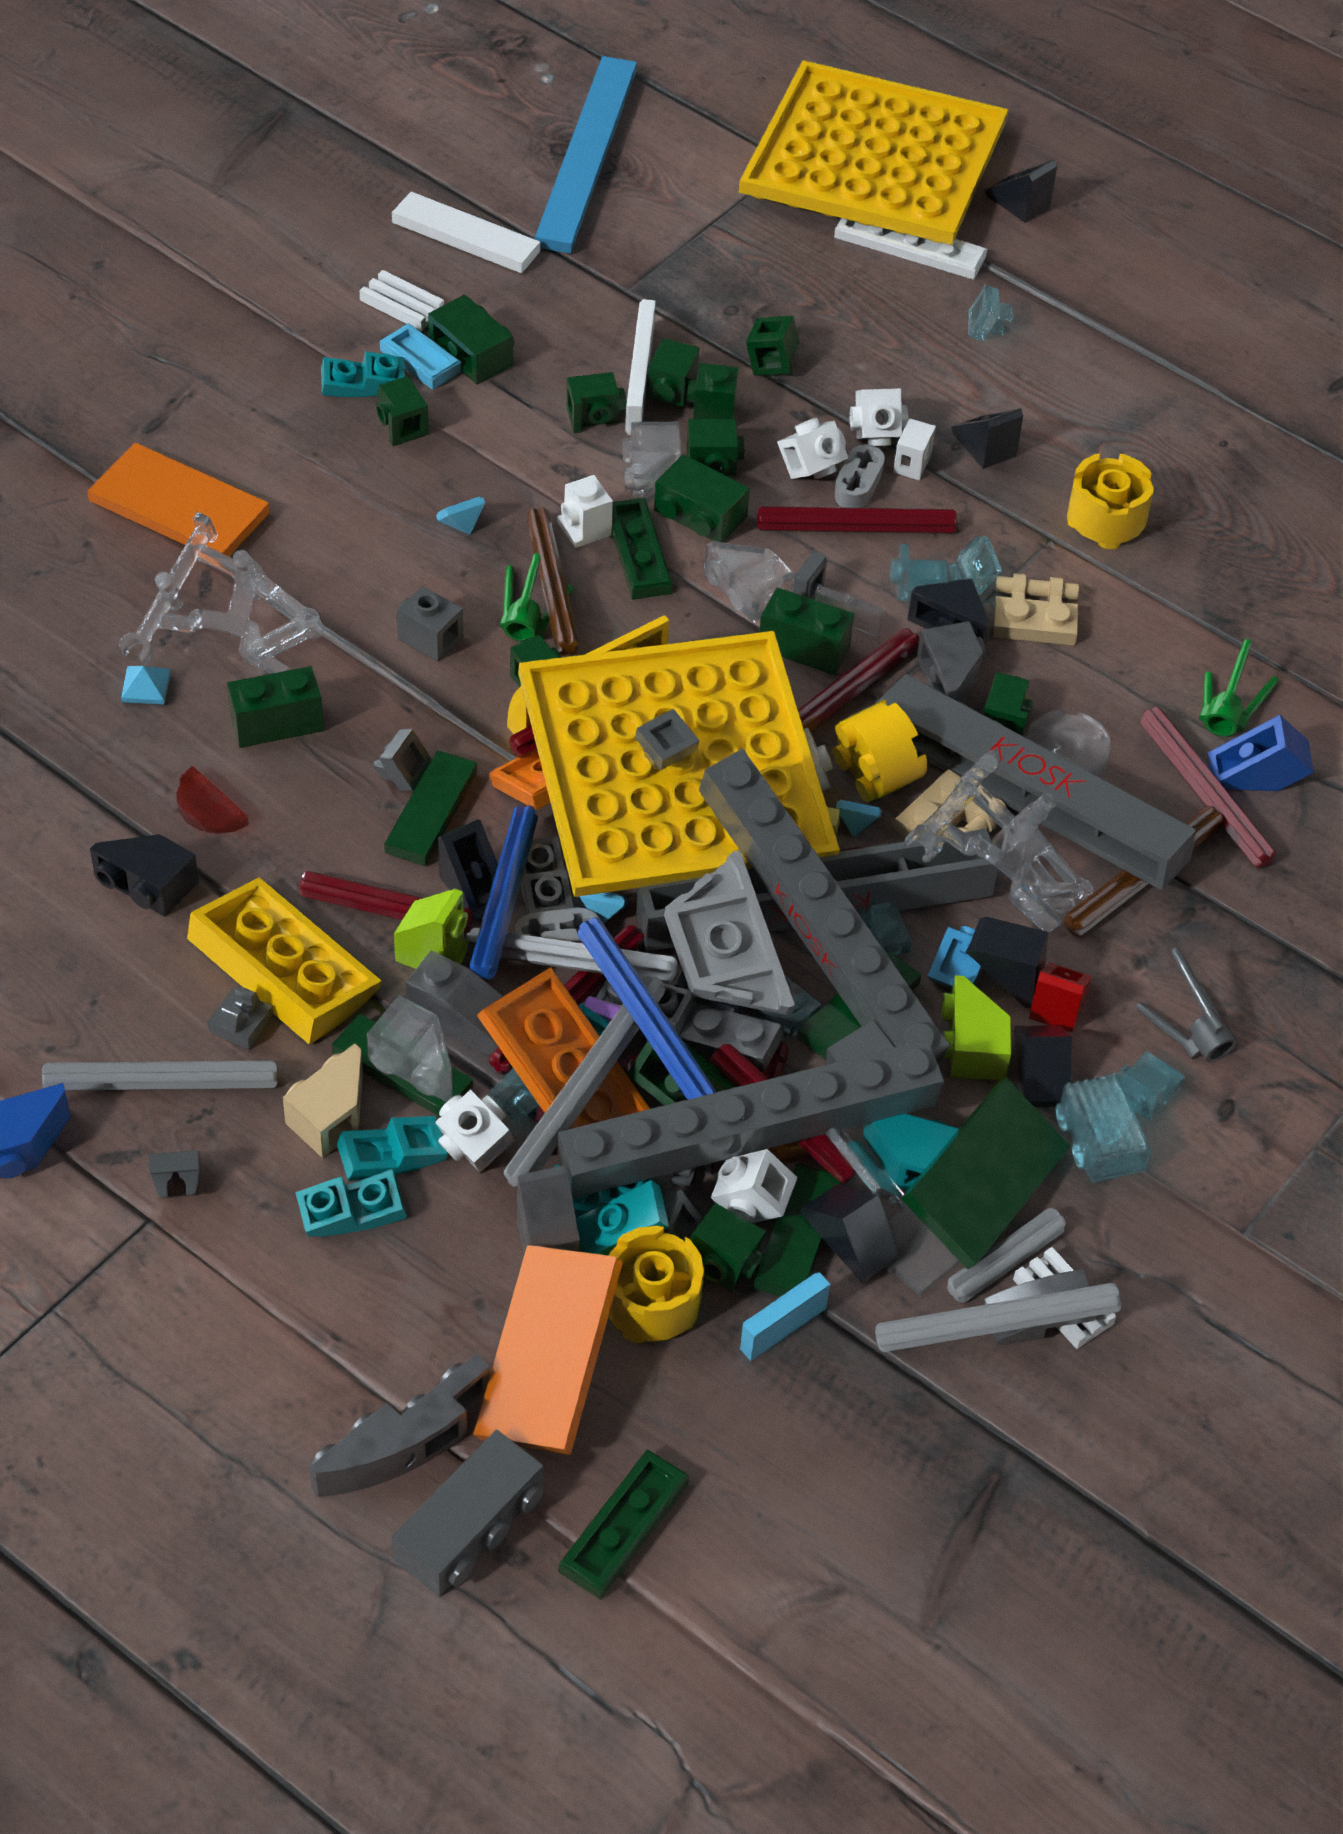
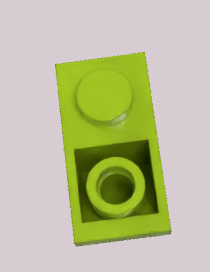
[394,889,468,969]
[942,975,1011,1081]

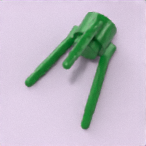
[499,553,573,642]
[1199,639,1279,736]

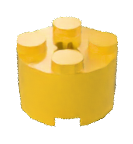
[1067,453,1154,549]
[832,700,927,803]
[608,1226,704,1344]

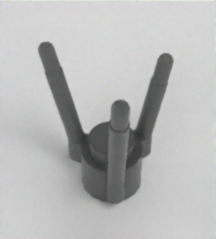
[1136,948,1237,1062]

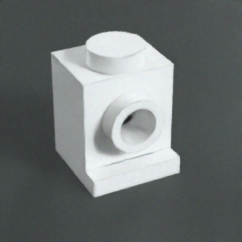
[557,475,613,548]

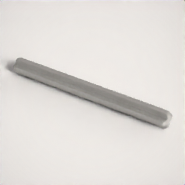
[504,975,665,1187]

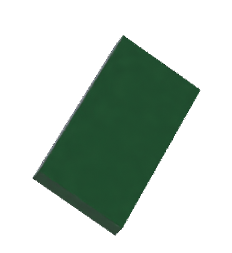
[901,1077,1070,1269]

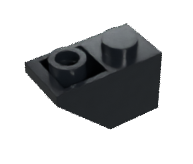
[90,834,199,917]

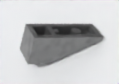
[406,950,503,1055]

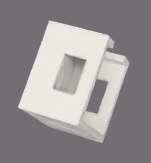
[893,419,936,480]

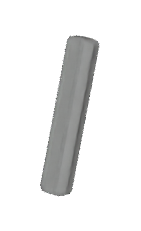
[947,1208,1066,1303]

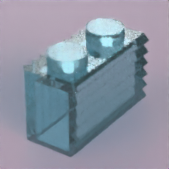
[1056,1073,1152,1183]

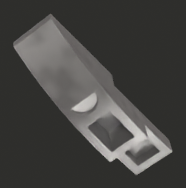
[596,980,784,1071]
[309,1353,490,1497]

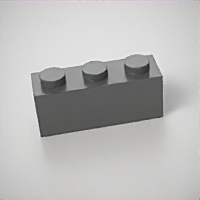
[392,1429,544,1597]

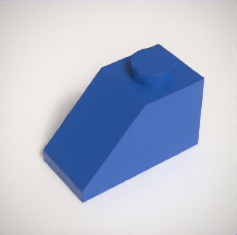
[1208,715,1314,791]
[0,1083,71,1179]

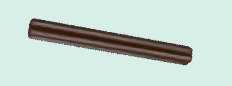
[527,507,579,656]
[1063,806,1224,936]

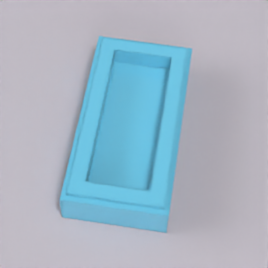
[380,323,461,390]
[740,1272,830,1361]

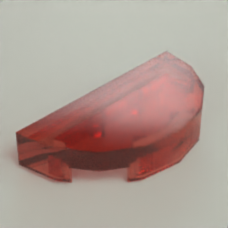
[176,766,249,834]

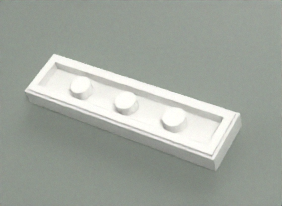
[392,192,540,273]
[834,218,987,279]
[625,299,655,436]

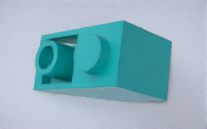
[862,1114,959,1191]

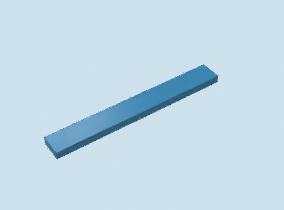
[535,56,637,254]

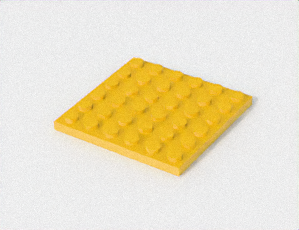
[739,60,1008,245]
[518,631,840,897]

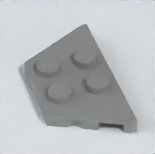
[664,850,795,1015]

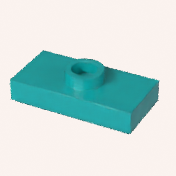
[576,1180,669,1256]

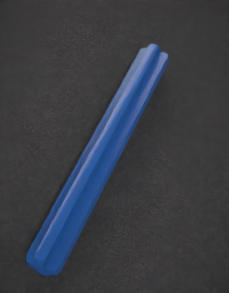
[469,805,538,980]
[578,917,717,1099]

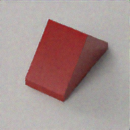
[1029,962,1093,1033]

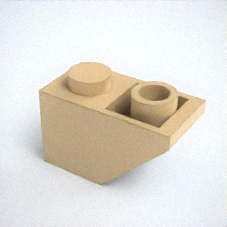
[283,1044,363,1158]

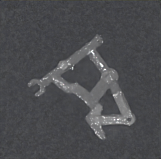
[119,512,324,674]
[904,750,1094,932]

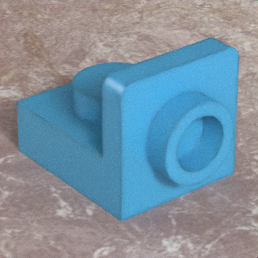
[927,926,982,989]

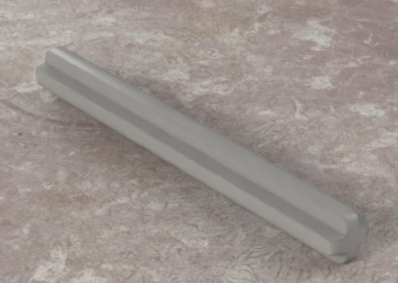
[465,928,678,984]
[42,1060,278,1090]
[875,1283,1121,1352]

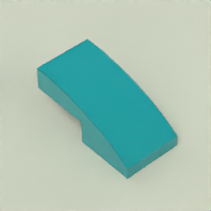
[336,1116,448,1181]

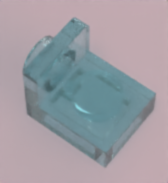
[889,544,948,601]
[1112,1051,1185,1121]

